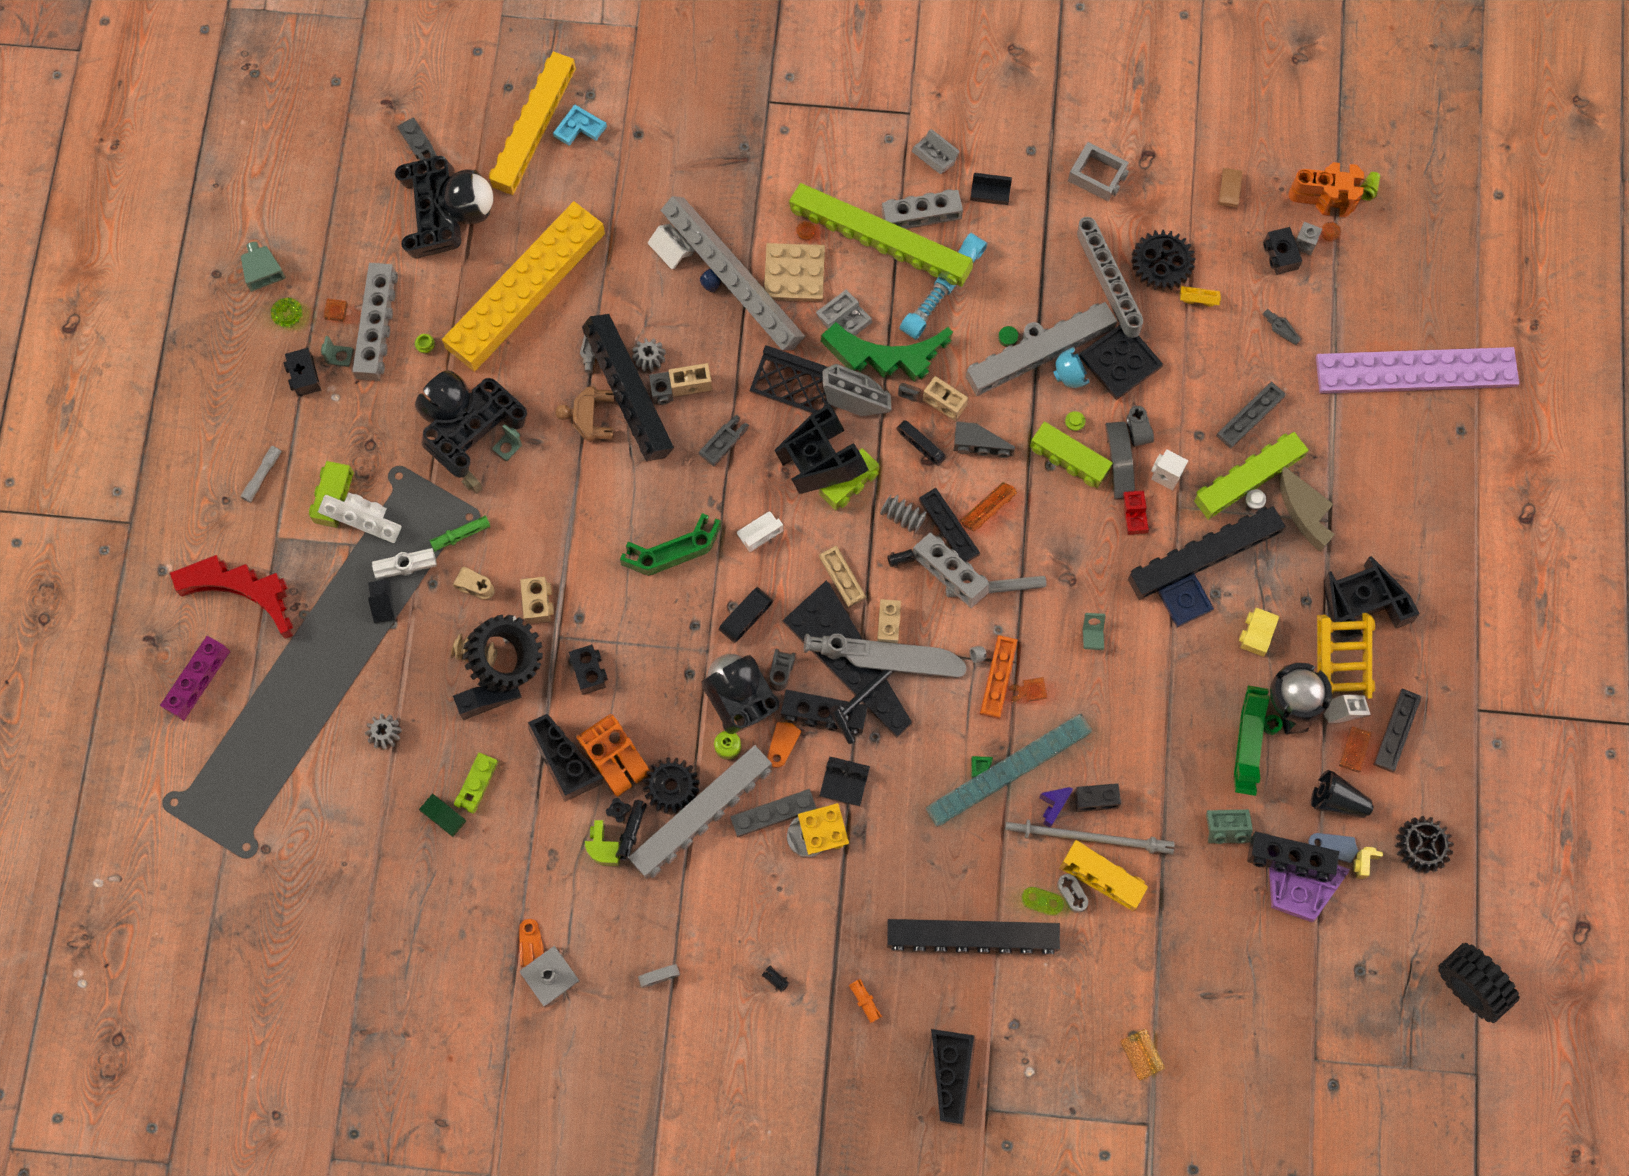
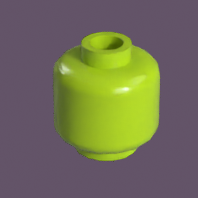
[714,731,741,760]

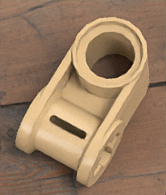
[453,567,495,600]

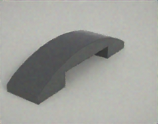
[1105,422,1135,499]

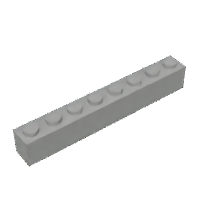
[629,745,772,880]

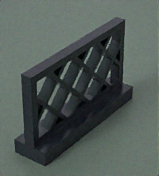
[749,345,828,413]

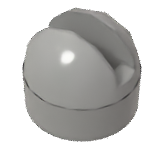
[970,646,987,663]

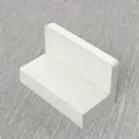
[648,224,695,269]
[737,511,783,552]

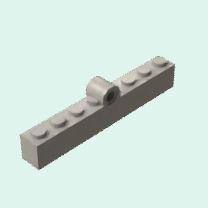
[966,302,1117,396]

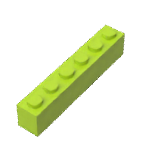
[1194,432,1309,520]

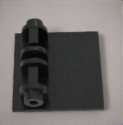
[819,756,870,806]

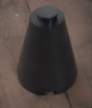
[1311,770,1374,818]

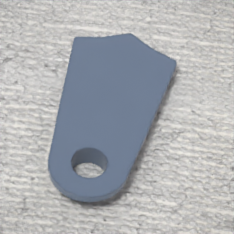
[1308,833,1358,863]

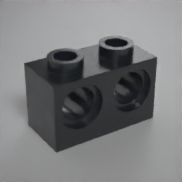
[569,645,608,695]
[1074,783,1121,812]

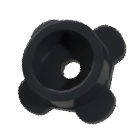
[606,798,631,823]

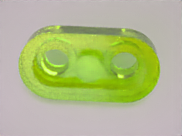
[1021,887,1064,916]

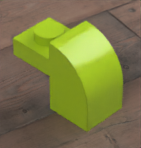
[585,820,620,866]

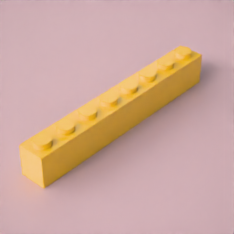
[489,51,576,195]

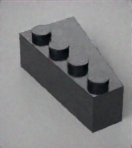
[528,714,603,802]
[931,1029,976,1126]

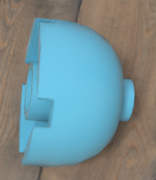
[1053,347,1090,388]

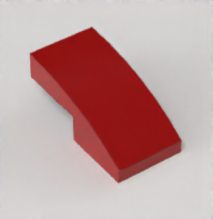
[1123,491,1149,535]

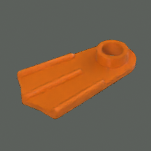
[767,722,801,768]
[519,919,545,967]

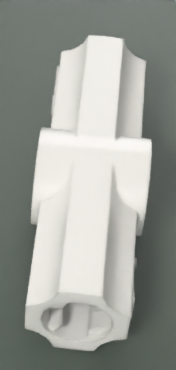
[372,548,437,580]

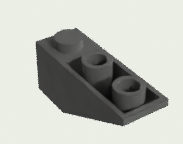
[953,422,1015,458]

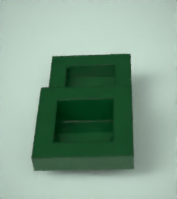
[419,793,466,837]

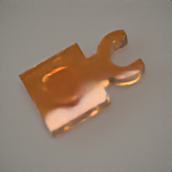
[1009,677,1047,702]

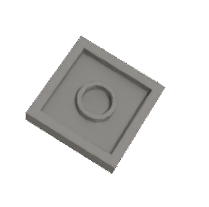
[519,946,579,1007]

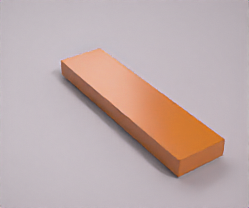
[980,635,1018,719]

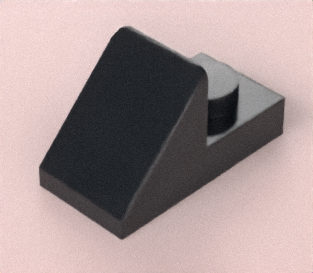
[368,579,395,623]

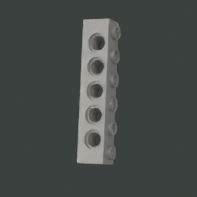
[352,263,398,381]

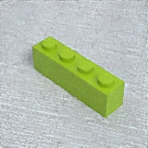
[1030,421,1113,488]

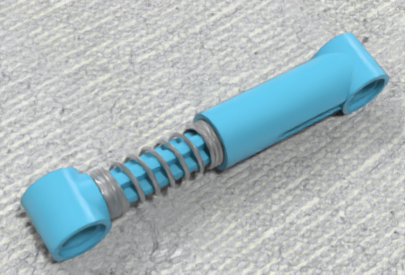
[899,233,988,340]

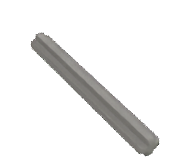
[945,576,1047,597]

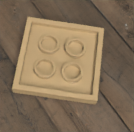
[764,243,825,302]

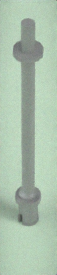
[1005,819,1174,855]

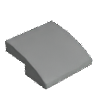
[816,290,872,336]

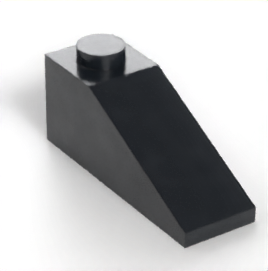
[453,685,522,720]

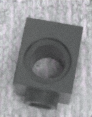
[649,372,673,405]

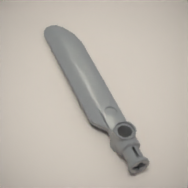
[803,634,966,678]

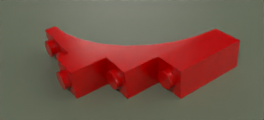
[170,555,293,639]

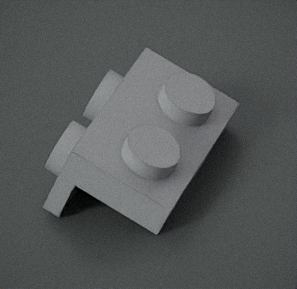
[911,129,960,174]

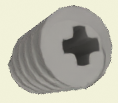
[880,495,927,533]

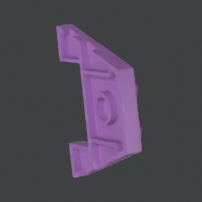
[1268,850,1350,923]

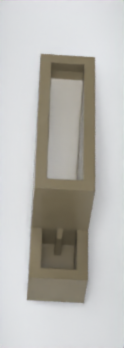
[1278,467,1335,552]

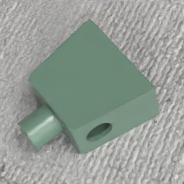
[241,242,286,292]

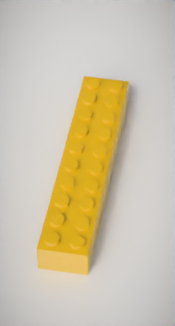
[442,201,605,372]

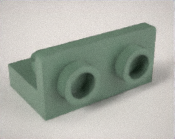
[1206,809,1253,844]

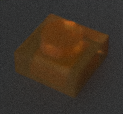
[323,298,348,322]

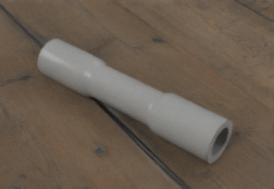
[240,446,282,503]

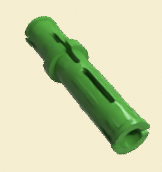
[429,515,491,552]

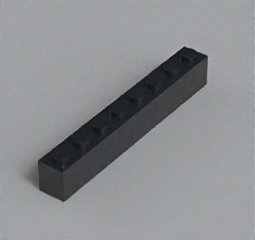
[582,314,674,462]
[1128,506,1286,600]
[887,919,1060,955]

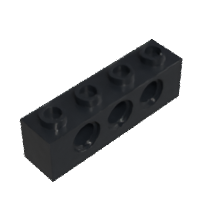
[781,689,868,735]
[1247,831,1339,882]

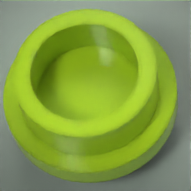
[415,334,435,353]
[1065,411,1085,431]

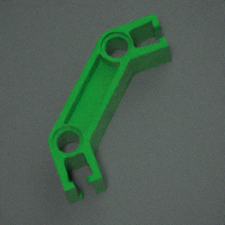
[620,513,721,576]
[1234,685,1270,796]

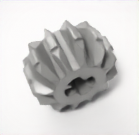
[632,338,666,372]
[365,714,402,750]

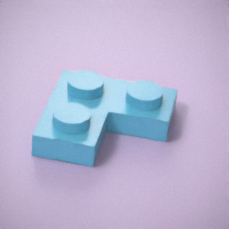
[553,105,607,146]

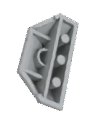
[822,364,892,416]

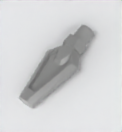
[580,335,596,373]

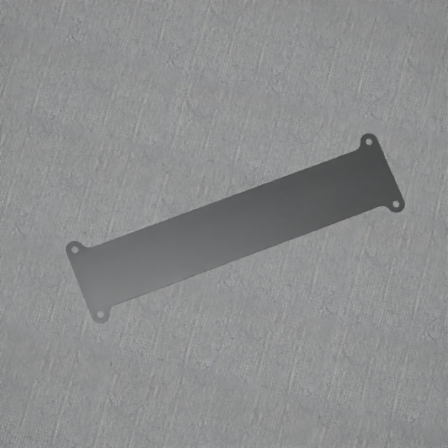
[163,466,480,859]

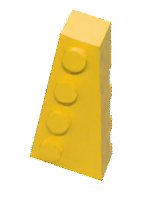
[1059,840,1148,911]

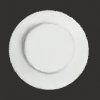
[1246,489,1266,509]

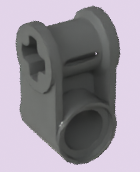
[1126,406,1154,447]
[770,649,796,691]

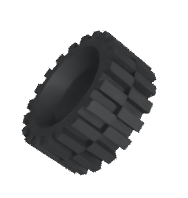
[463,615,543,692]
[1438,943,1520,1023]

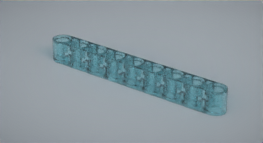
[925,714,1093,827]

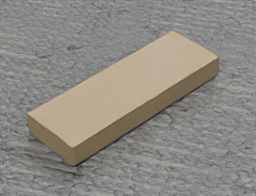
[819,545,866,608]

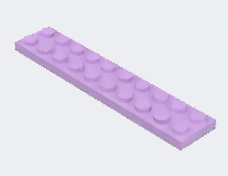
[1316,347,1519,394]

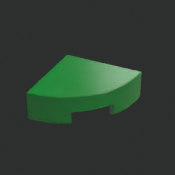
[971,756,993,778]

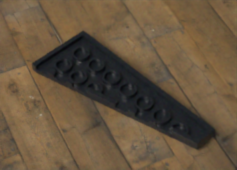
[783,580,912,738]

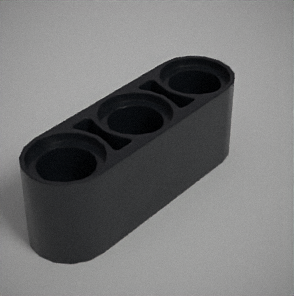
[718,587,774,643]

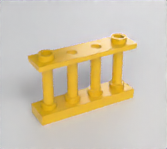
[1317,613,1375,699]

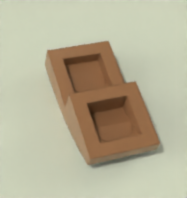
[1218,168,1242,208]

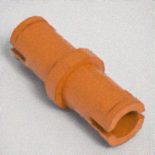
[849,978,882,1023]

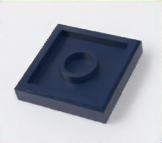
[1158,573,1214,628]

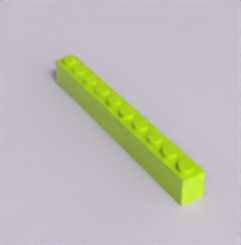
[789,183,973,287]

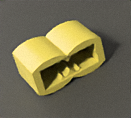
[1239,608,1279,657]

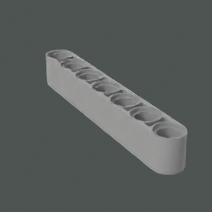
[1077,217,1143,338]

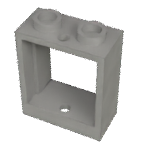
[1068,142,1129,202]

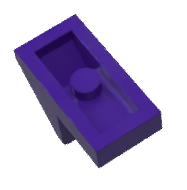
[1039,787,1073,828]

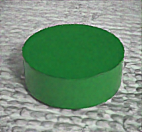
[998,326,1018,347]

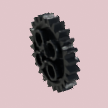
[1131,229,1196,291]

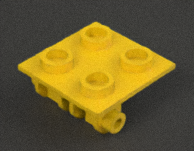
[798,803,849,855]

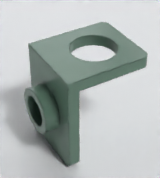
[321,336,353,367]
[492,424,522,461]
[1082,613,1106,650]

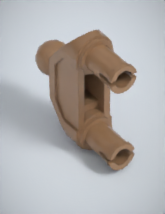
[555,386,614,442]

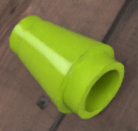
[1360,172,1380,201]

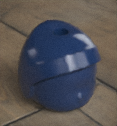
[700,269,722,292]

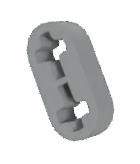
[1057,874,1088,913]
[638,964,680,988]

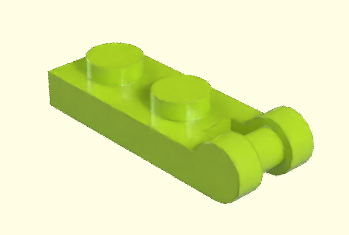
[454,753,499,814]

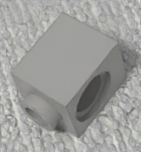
[1295,222,1322,255]

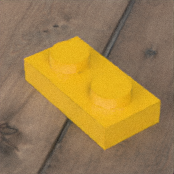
[1179,286,1221,307]

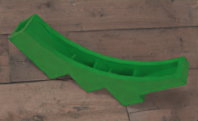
[820,322,953,382]

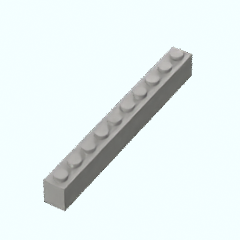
[660,196,806,350]

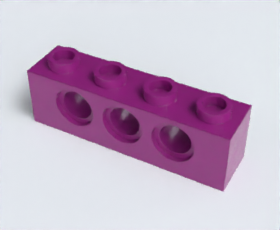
[160,636,230,721]

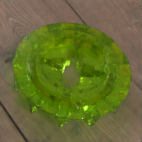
[271,298,303,328]

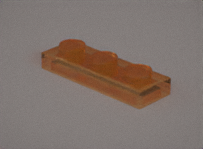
[960,482,1018,532]

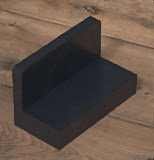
[970,173,1012,205]

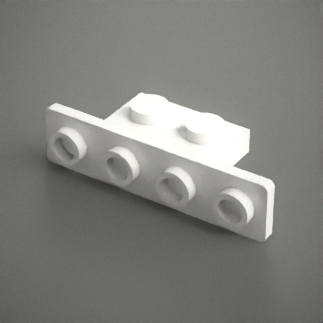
[318,493,402,543]

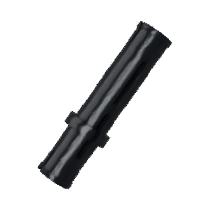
[615,800,647,861]

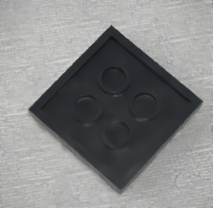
[1079,325,1163,400]

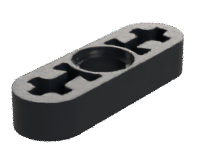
[897,420,946,466]

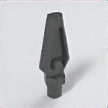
[1262,309,1301,345]

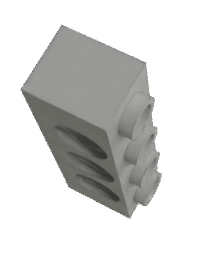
[882,189,963,229]
[913,532,989,608]

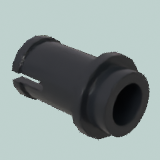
[887,549,915,568]
[762,965,790,993]

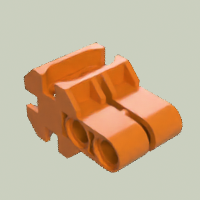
[1288,162,1364,218]
[576,713,650,797]

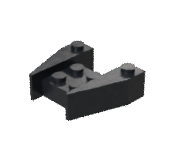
[774,404,869,494]
[1324,556,1420,643]

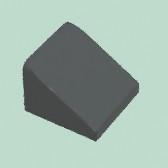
[898,383,921,402]

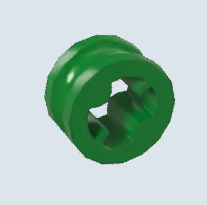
[1263,715,1282,735]

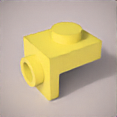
[1353,847,1383,879]

